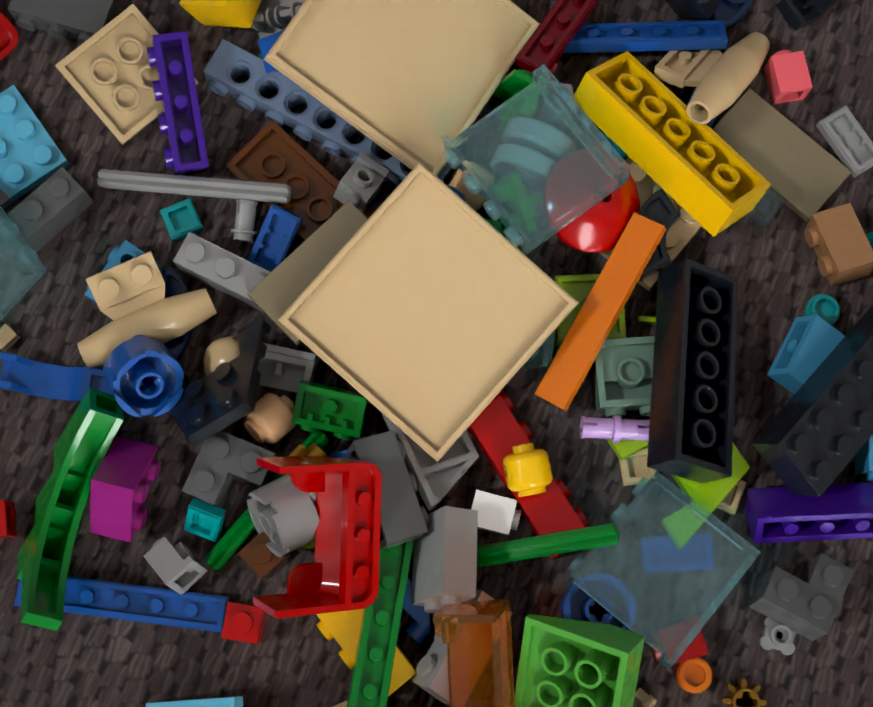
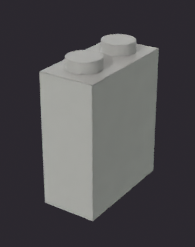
[411,506,478,613]

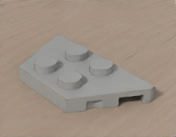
[381,412,479,511]

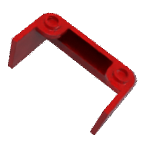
[253,456,382,619]

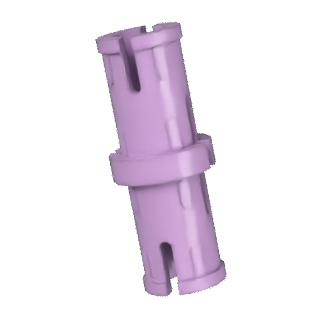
[580,415,650,443]

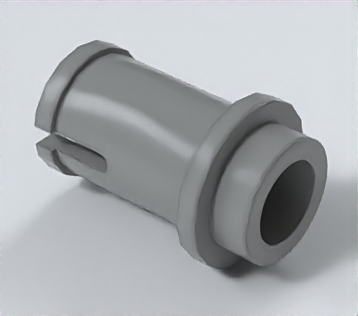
[231,199,258,242]

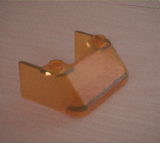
[433,599,515,707]

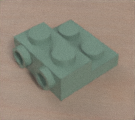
[594,336,655,418]

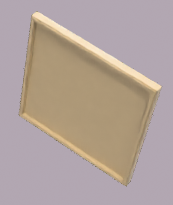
[264,0,540,177]
[278,162,578,462]

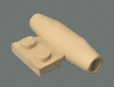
[654,32,770,125]
[77,251,217,368]

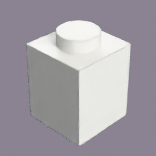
[471,489,522,536]

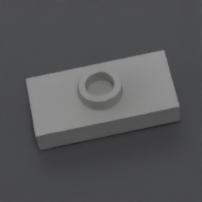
[816,105,873,178]

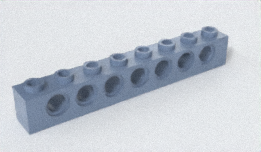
[203,39,454,187]

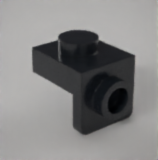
[776,0,837,31]

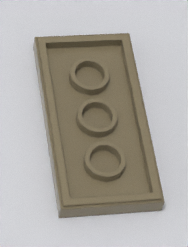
[712,88,852,222]
[248,201,368,345]

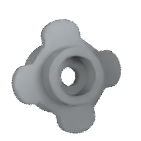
[760,617,797,655]

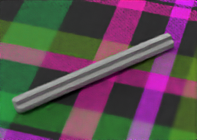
[97,169,291,203]

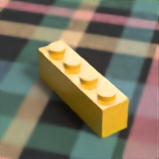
[316,609,416,696]

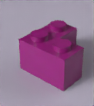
[90,436,161,542]

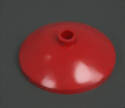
[543,150,640,253]

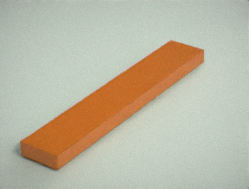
[534,212,667,411]

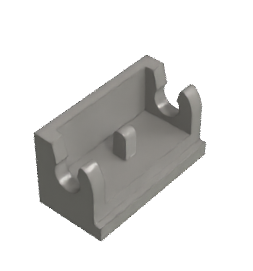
[257,343,319,393]

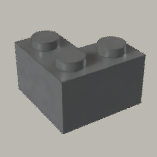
[182,431,279,508]
[748,553,854,641]

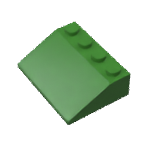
[513,614,645,707]

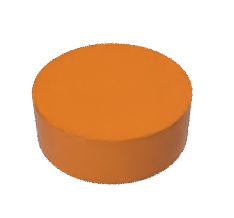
[675,657,712,693]

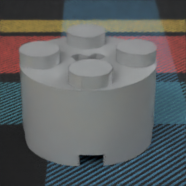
[247,474,320,557]

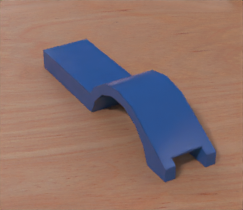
[0,352,113,402]

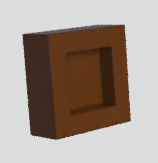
[237,532,288,579]

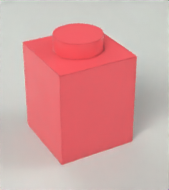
[764,50,813,105]

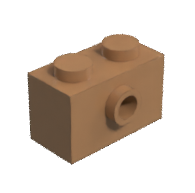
[804,203,873,287]

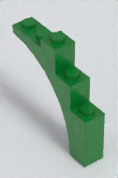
[17,387,124,631]

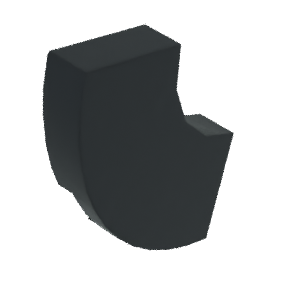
[638,188,680,282]

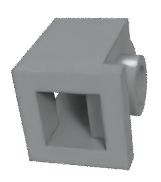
[333,153,390,214]
[143,536,208,595]

